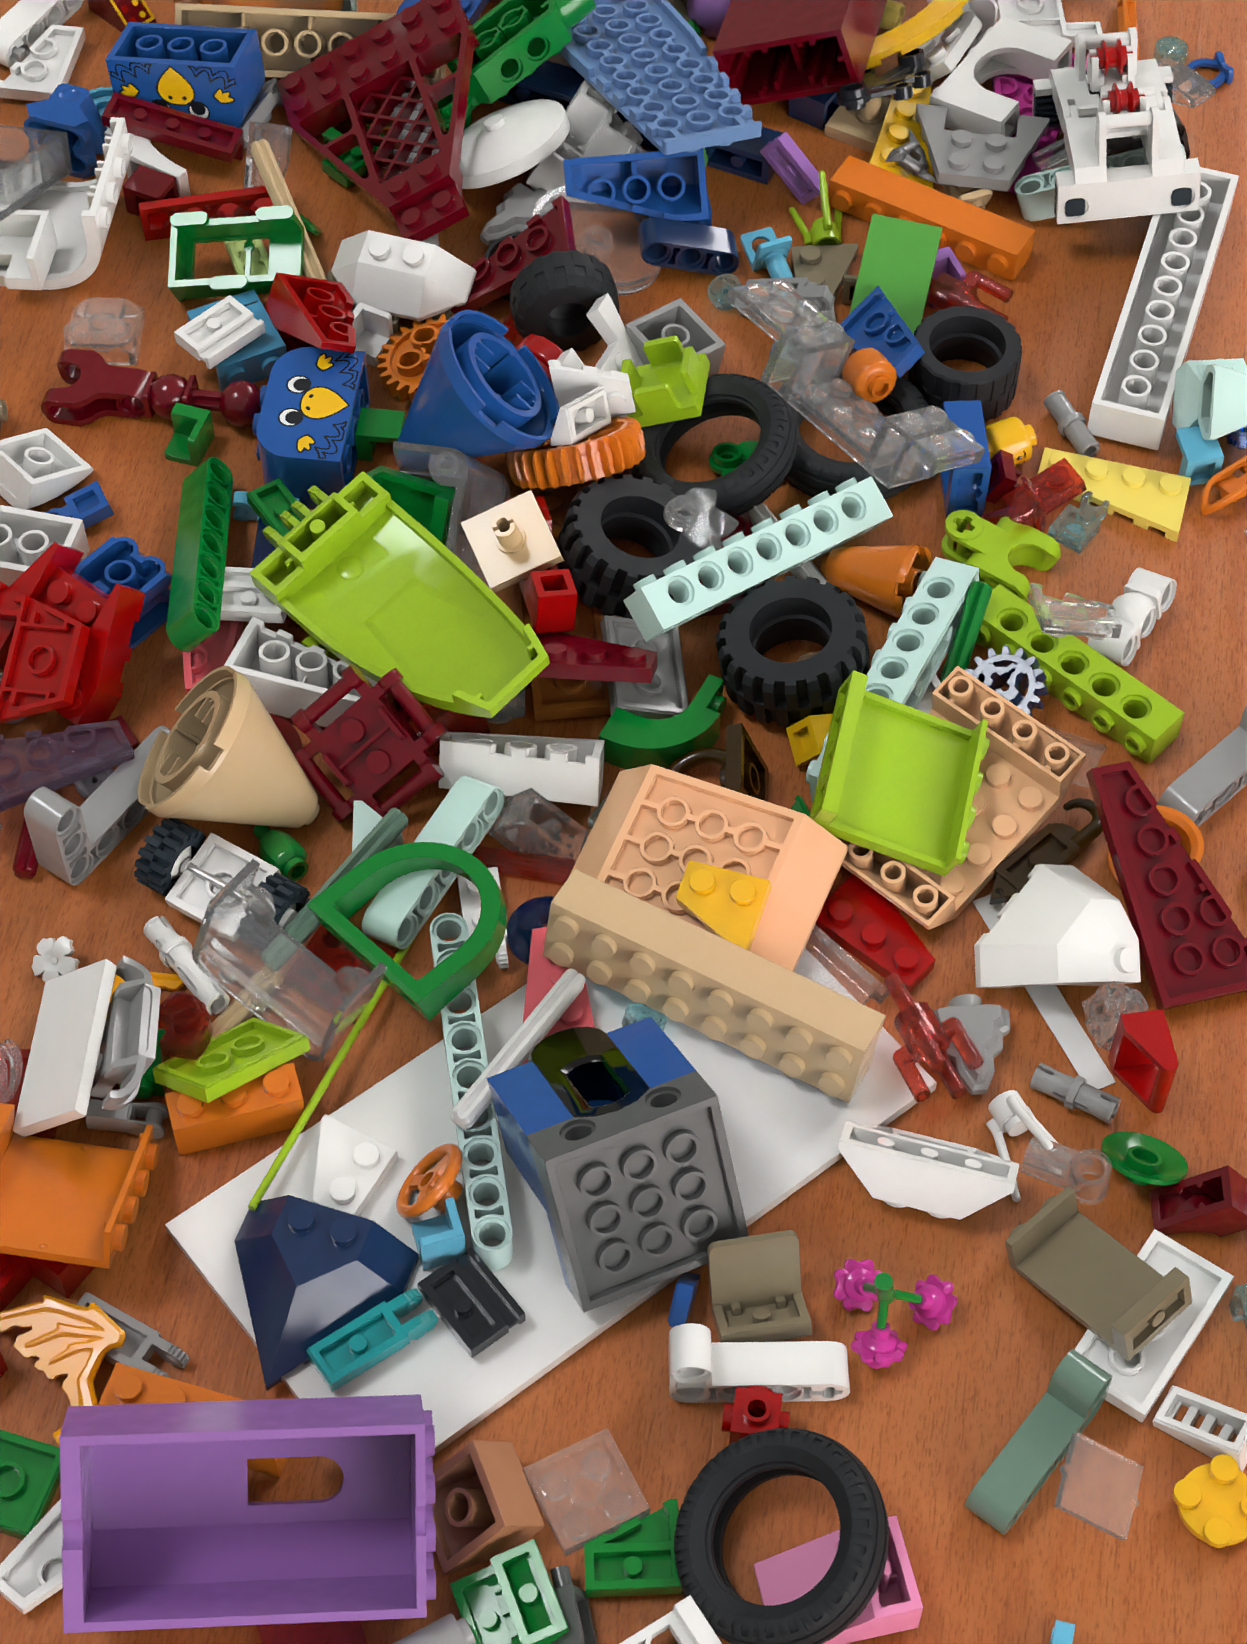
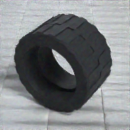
[908,305,1022,423]

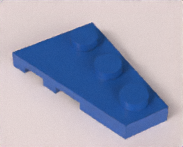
[829,286,925,378]

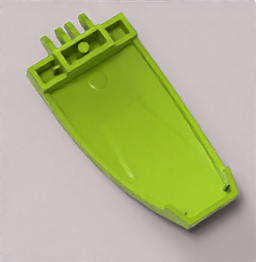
[250,471,550,718]

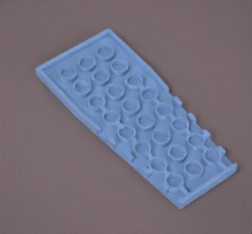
[559,0,762,155]

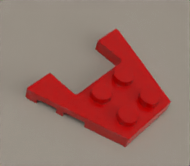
[0,581,91,723]

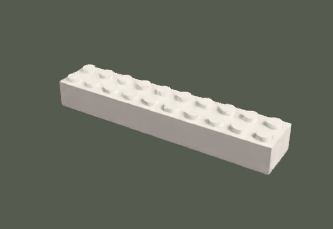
[1087,167,1239,451]

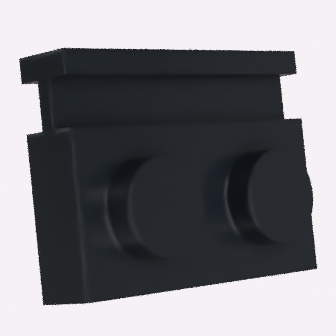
[417,1247,526,1358]

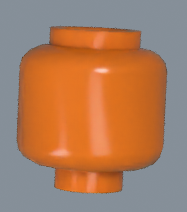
[842,348,897,404]

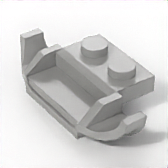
[91,955,161,1110]

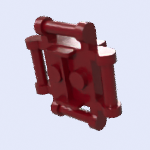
[291,664,448,824]

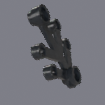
[837,48,932,111]

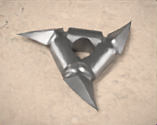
[885,128,941,185]

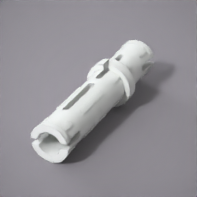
[143,916,230,1015]

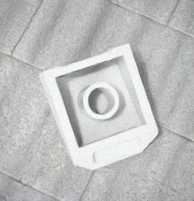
[0,428,94,510]

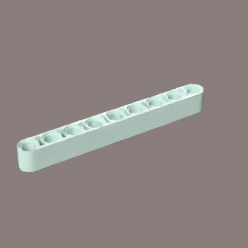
[430,913,513,1271]

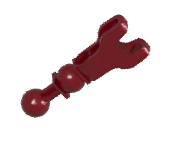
[41,349,261,427]

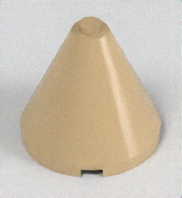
[137,666,320,828]

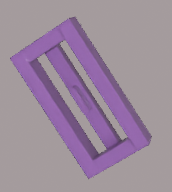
[760,131,829,205]

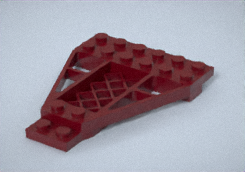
[277,0,480,242]

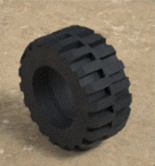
[557,475,709,619]
[716,576,870,727]

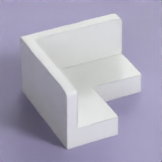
[0,209,58,290]

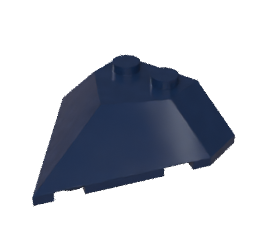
[234,1195,419,1391]

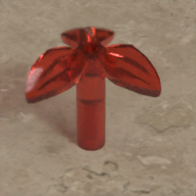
[982,476,1046,533]

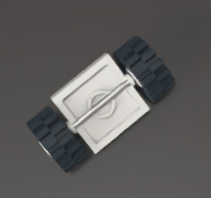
[134,818,311,951]

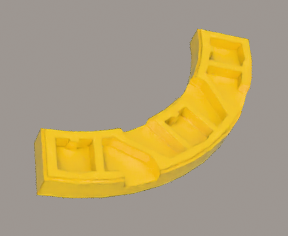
[866,0,973,70]

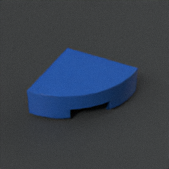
[668,1272,701,1327]

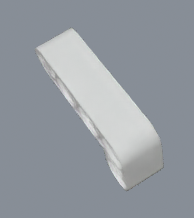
[0,0,84,68]
[668,1323,850,1403]

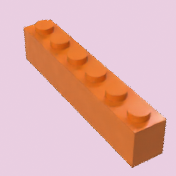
[828,155,1035,281]

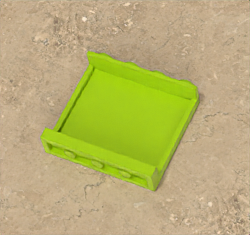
[809,670,990,877]

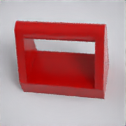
[1108,1009,1179,1113]

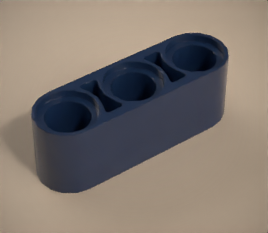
[638,218,739,276]

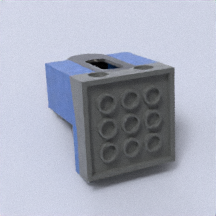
[487,1016,749,1313]

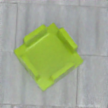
[620,336,710,427]

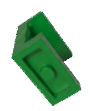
[367,465,464,552]

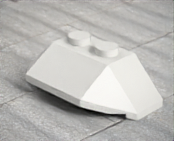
[331,230,477,322]
[838,1121,1020,1220]

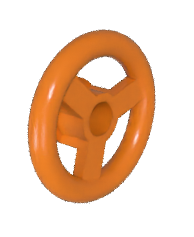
[396,1143,463,1219]

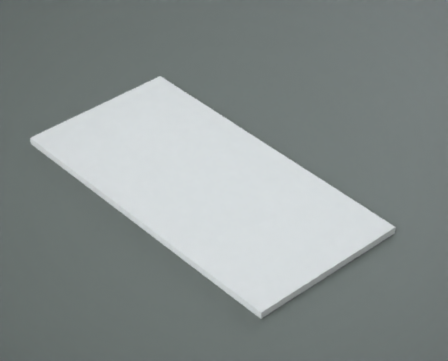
[165,948,937,1457]

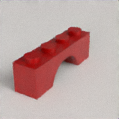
[506,496,578,634]

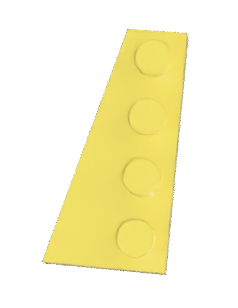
[1036,447,1191,542]

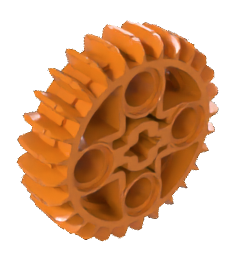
[506,416,646,490]

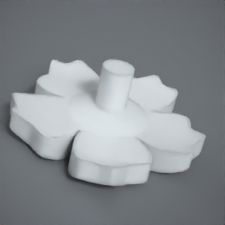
[32,936,80,982]

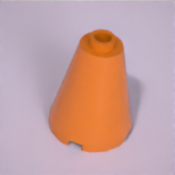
[821,544,932,619]

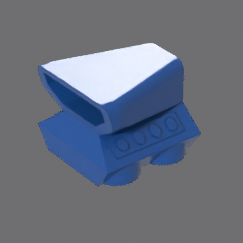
[24,83,107,179]
[74,536,172,649]

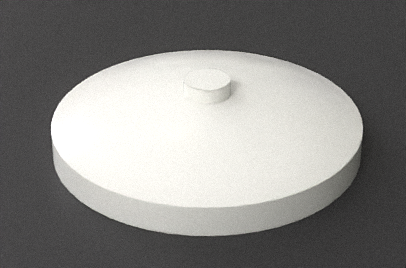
[459,99,570,189]

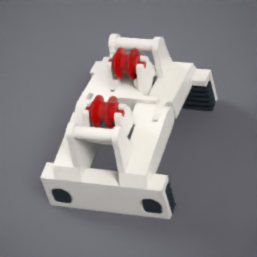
[1032,27,1201,224]

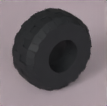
[509,250,620,352]

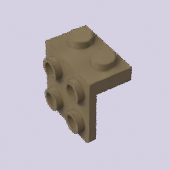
[707,1230,812,1342]

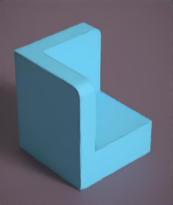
[1175,426,1224,485]
[411,1197,466,1271]

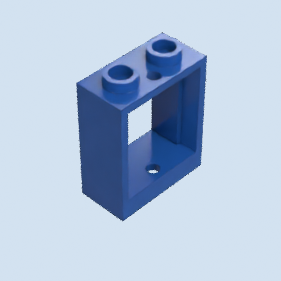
[937,400,991,518]

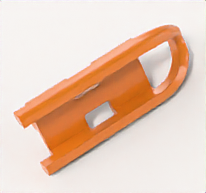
[1201,455,1247,516]

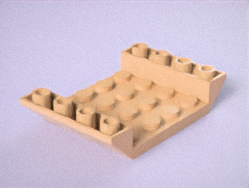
[836,666,1086,930]
[568,764,848,972]

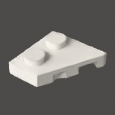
[548,359,636,417]

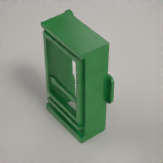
[168,205,305,302]

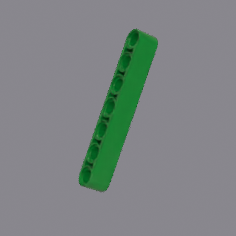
[166,456,233,652]

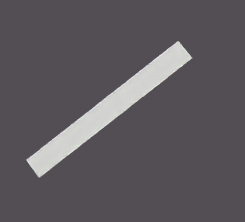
[972,894,1116,1089]

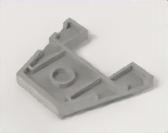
[915,104,1050,192]

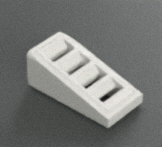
[1152,1385,1247,1472]

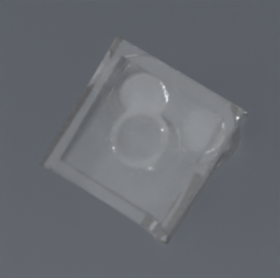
[63,297,145,365]

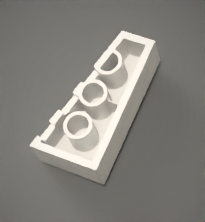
[224,616,387,727]
[439,732,605,807]

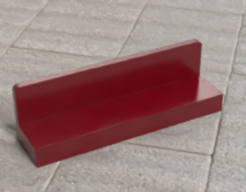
[101,92,244,163]

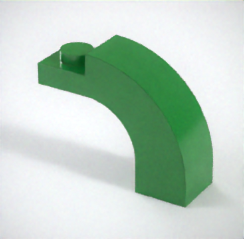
[598,674,727,769]

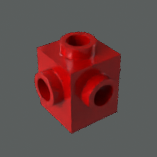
[721,1385,790,1445]

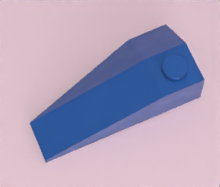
[563,148,709,222]

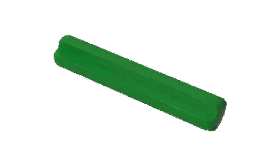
[940,581,992,683]

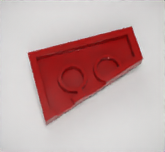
[814,874,935,995]

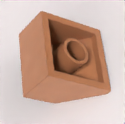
[431,1440,545,1574]

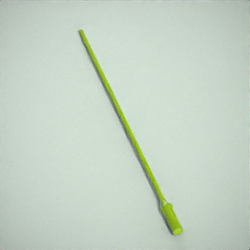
[247,935,417,1211]

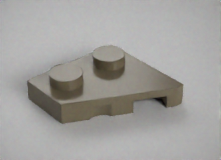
[790,243,858,298]

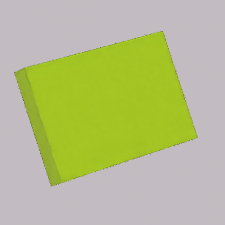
[152,1017,310,1103]

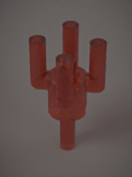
[928,270,1013,322]
[884,973,984,1102]

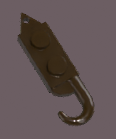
[989,798,1103,905]

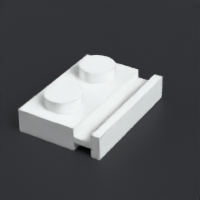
[174,295,266,369]
[220,567,287,623]

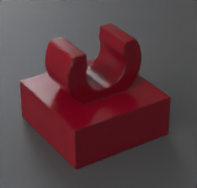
[986,449,1024,504]

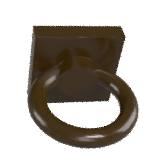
[667,723,768,802]

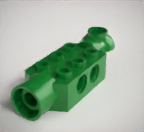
[428,0,596,133]

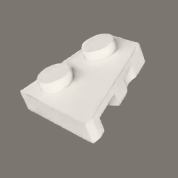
[312,1114,398,1216]

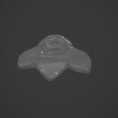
[663,488,739,551]

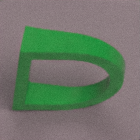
[307,842,507,1022]

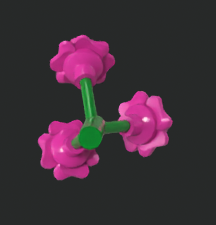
[833,1258,958,1369]

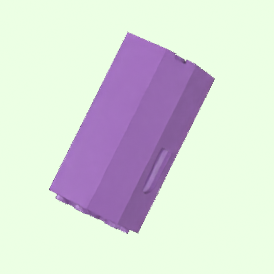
[60,1394,436,1633]

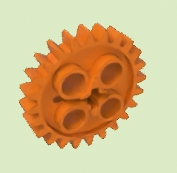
[377,314,448,403]

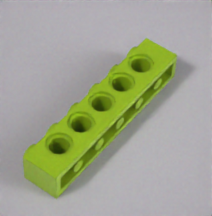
[976,584,1185,764]

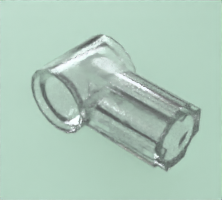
[1020,1136,1112,1205]

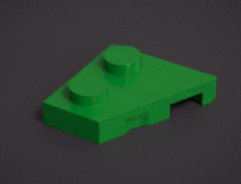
[584,1499,682,1597]

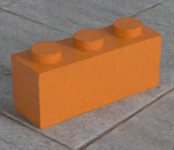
[165,1062,308,1156]

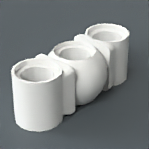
[1087,567,1177,667]

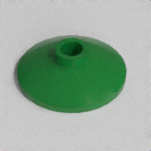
[1101,1132,1188,1185]

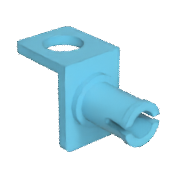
[740,227,794,278]

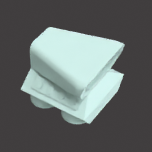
[1172,358,1247,440]

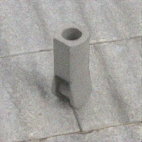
[86,1099,169,1139]

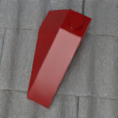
[265,272,356,353]

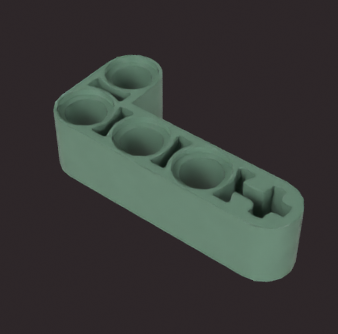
[964,1349,1113,1535]

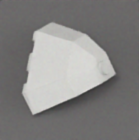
[526,80,647,205]
[974,864,1141,988]

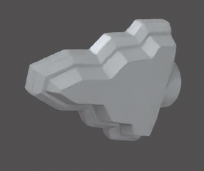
[480,183,554,246]
[924,994,1010,1095]

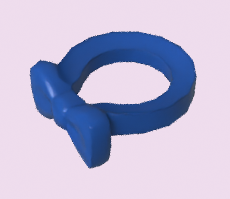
[1184,51,1234,91]

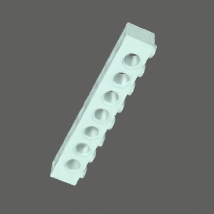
[623,476,893,642]
[806,557,979,802]

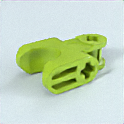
[941,510,1061,601]

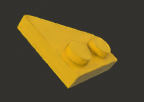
[676,860,772,951]

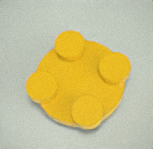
[1172,1454,1247,1548]

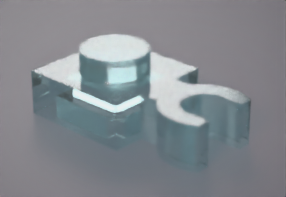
[1048,491,1109,554]

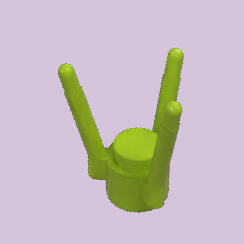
[789,170,843,246]

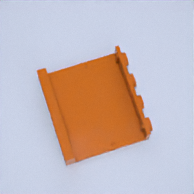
[0,1103,160,1269]

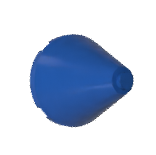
[398,310,560,467]

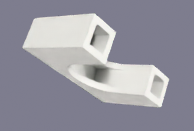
[929,16,1072,137]

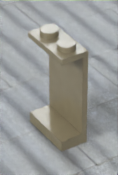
[1005,1186,1192,1361]

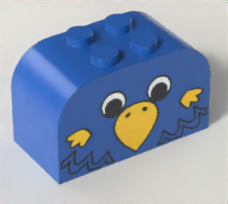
[105,22,265,128]
[253,347,371,509]

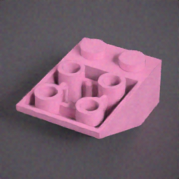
[753,1515,923,1644]

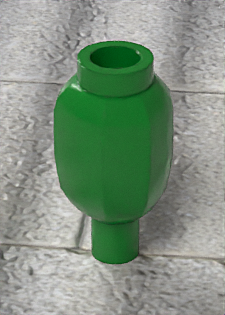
[253,825,309,882]

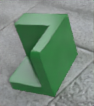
[164,402,215,467]
[355,407,406,461]

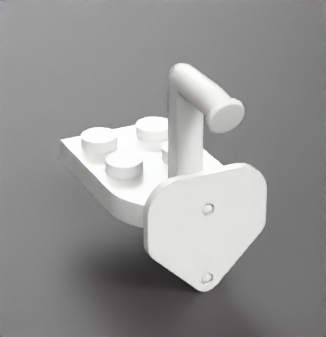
[918,0,998,81]

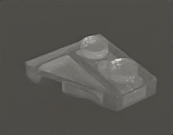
[1028,583,1122,640]

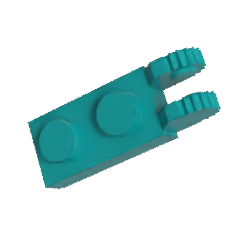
[306,1288,439,1392]

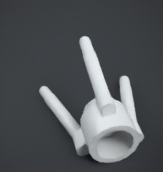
[986,1090,1068,1202]

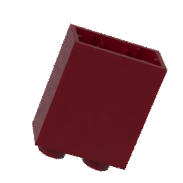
[712,0,887,106]

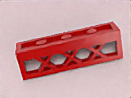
[138,185,273,241]

